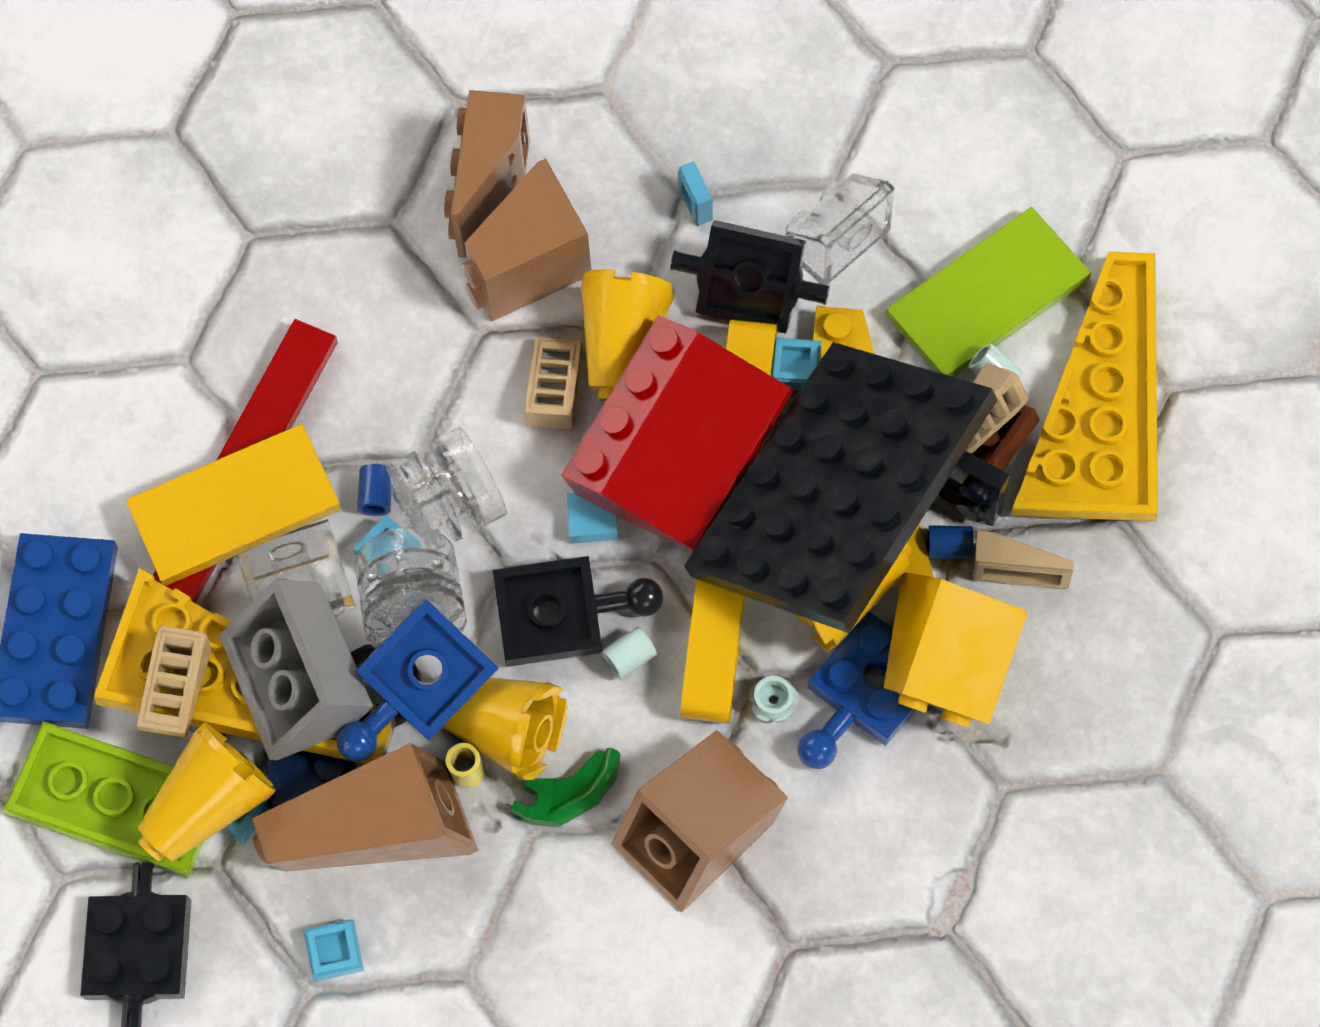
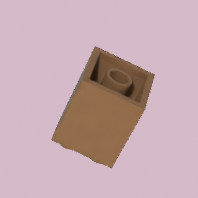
[462,158,591,322]
[611,730,788,912]

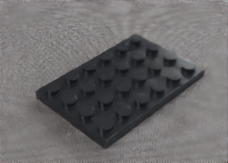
[684,342,997,633]

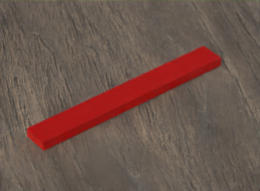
[153,318,338,604]

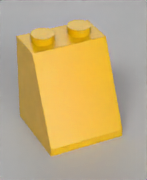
[884,572,1028,728]

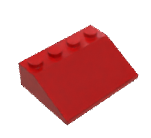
[561,315,793,552]

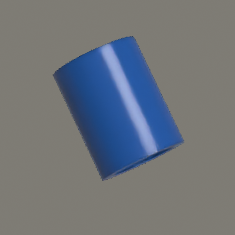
[357,464,393,516]
[928,525,973,560]

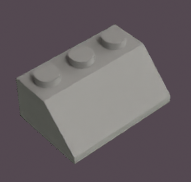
[219,579,373,760]

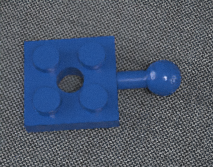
[337,598,499,762]
[797,611,915,769]

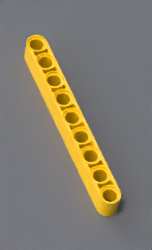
[680,320,777,724]

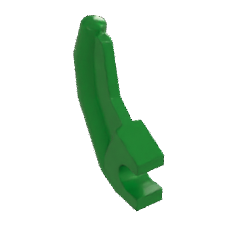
[510,748,621,827]

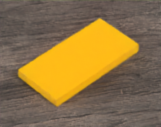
[125,424,342,586]

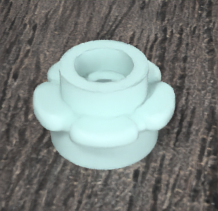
[749,676,798,723]

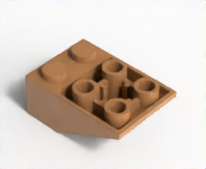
[444,90,530,257]

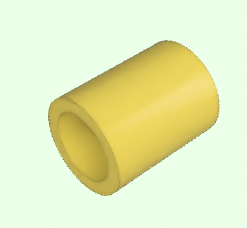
[446,743,485,788]

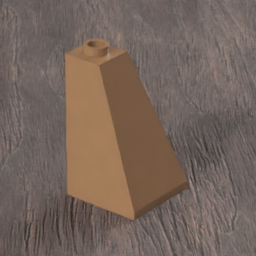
[252,743,479,872]

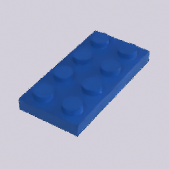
[0,533,118,729]

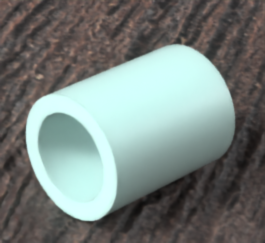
[968,343,1022,379]
[601,627,657,680]

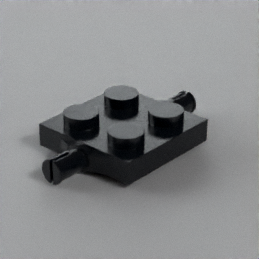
[670,220,830,334]
[80,862,192,1027]

